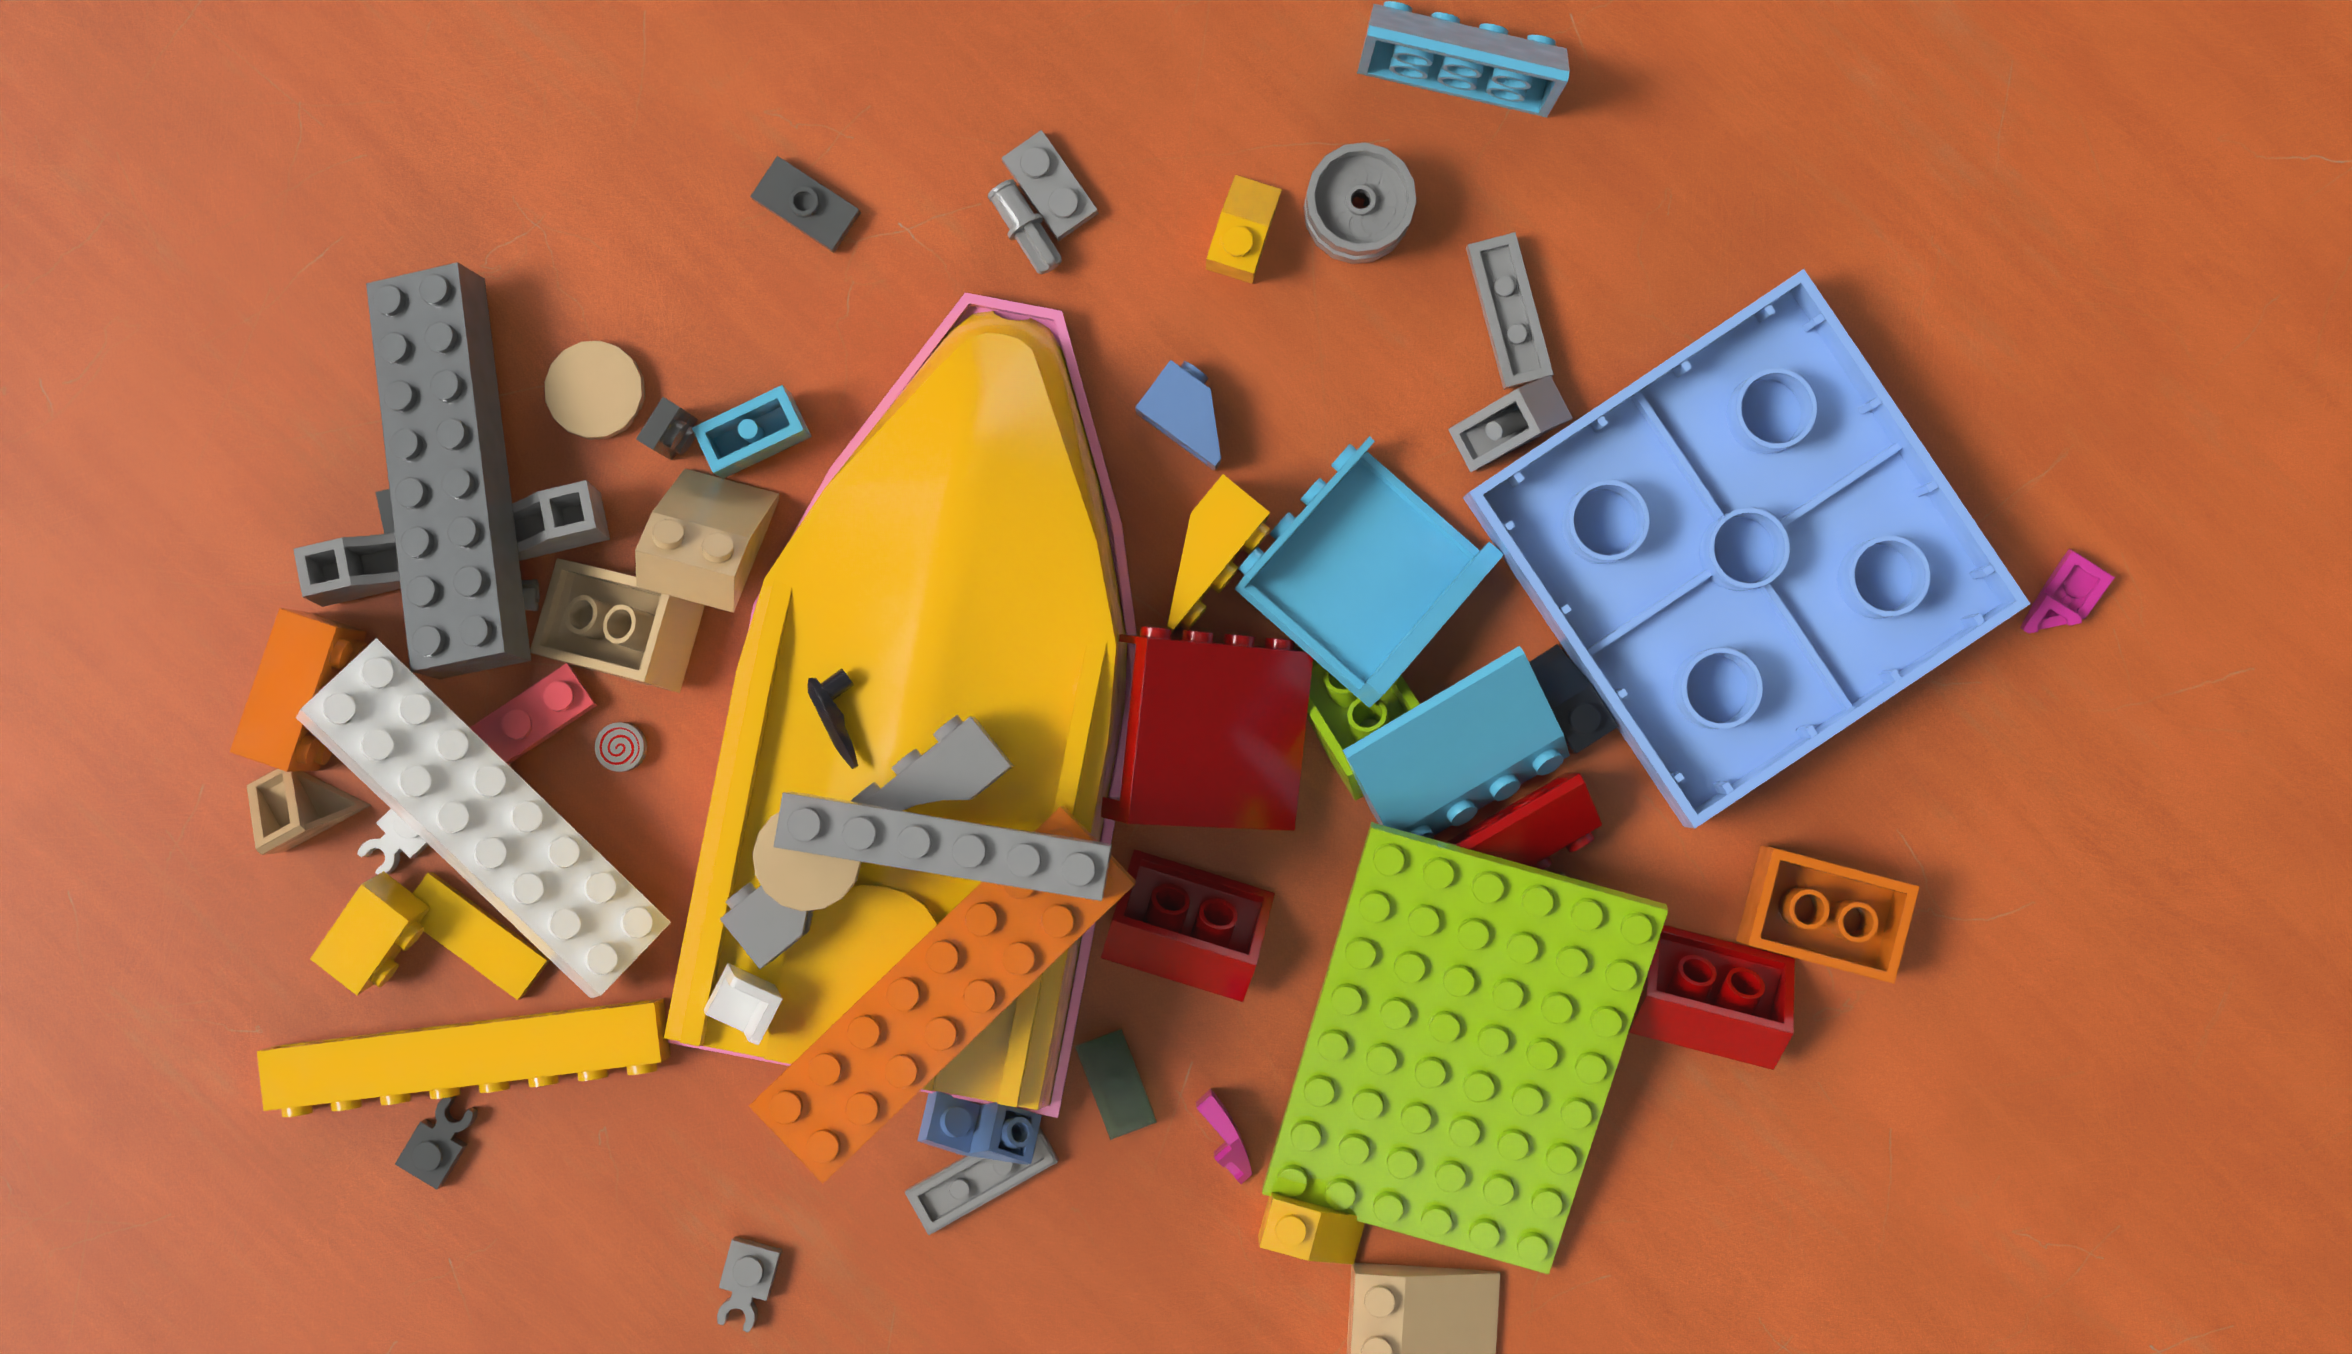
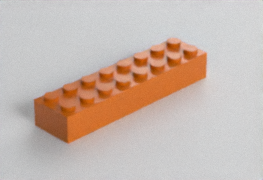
[748,805,1136,1184]

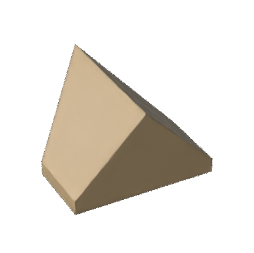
[247,769,371,855]

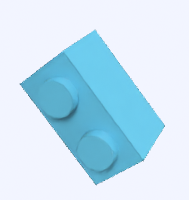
[692,385,812,479]

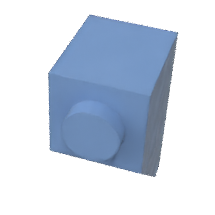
[1135,360,1221,471]

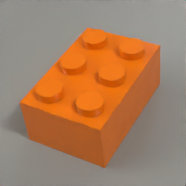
[229,608,368,772]
[1736,846,1920,984]

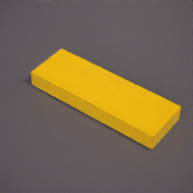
[412,872,550,1000]

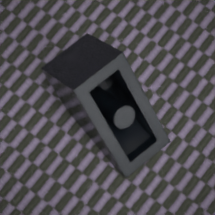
[1529,644,1619,754]

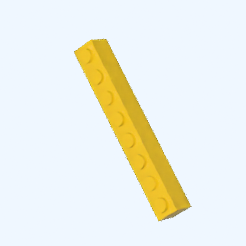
[257,998,671,1117]

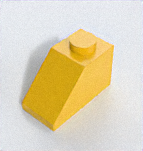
[1206,175,1282,284]
[1258,1192,1365,1265]

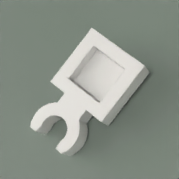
[357,809,429,875]

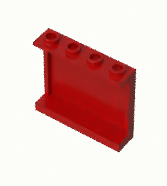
[1101,626,1313,831]

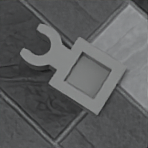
[717,1236,782,1332]

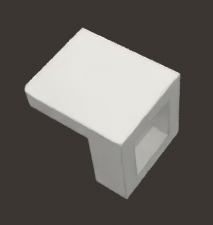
[704,963,783,1045]

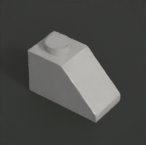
[1448,375,1573,472]

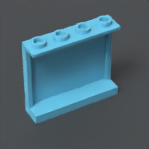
[1234,436,1504,708]

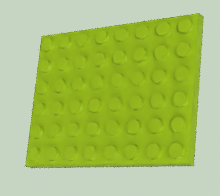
[1262,822,1668,1274]

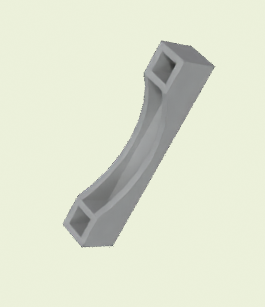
[293,480,610,607]
[720,715,1014,969]
[774,791,1112,901]

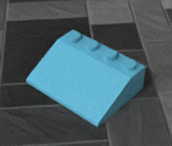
[1357,1,1570,118]
[1343,646,1570,839]

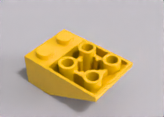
[1168,474,1270,634]

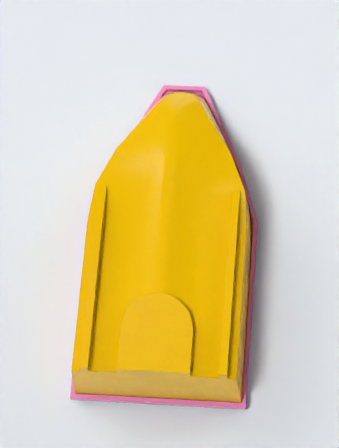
[664,293,1137,1118]

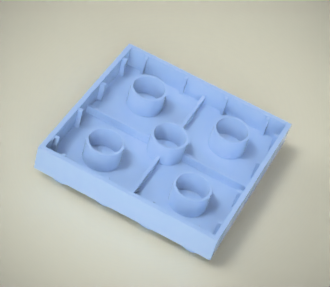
[1463,269,2030,829]

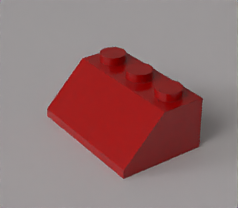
[1445,773,1602,870]
[1101,849,1275,1002]
[1629,925,1795,1070]

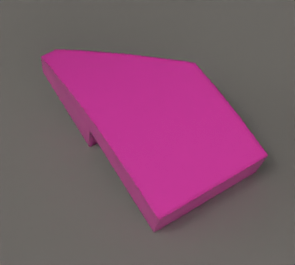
[2020,549,2115,634]
[1196,1089,1252,1184]

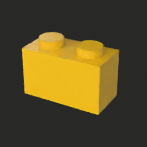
[310,871,430,996]

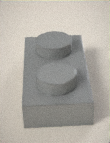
[1002,130,1098,241]

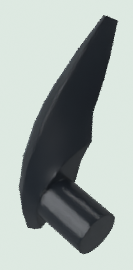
[807,668,858,769]

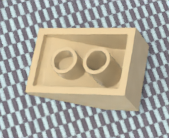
[635,469,779,613]
[530,558,705,693]
[1346,1262,1500,1354]

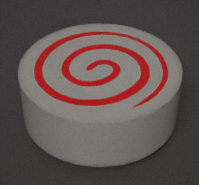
[595,722,647,772]

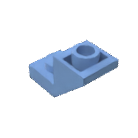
[917,1091,1042,1165]

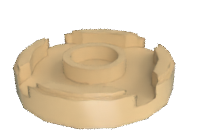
[544,341,645,440]
[753,812,862,911]

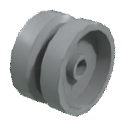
[1303,142,1417,264]

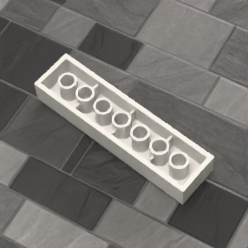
[296,638,671,998]

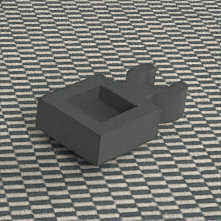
[395,1096,478,1190]

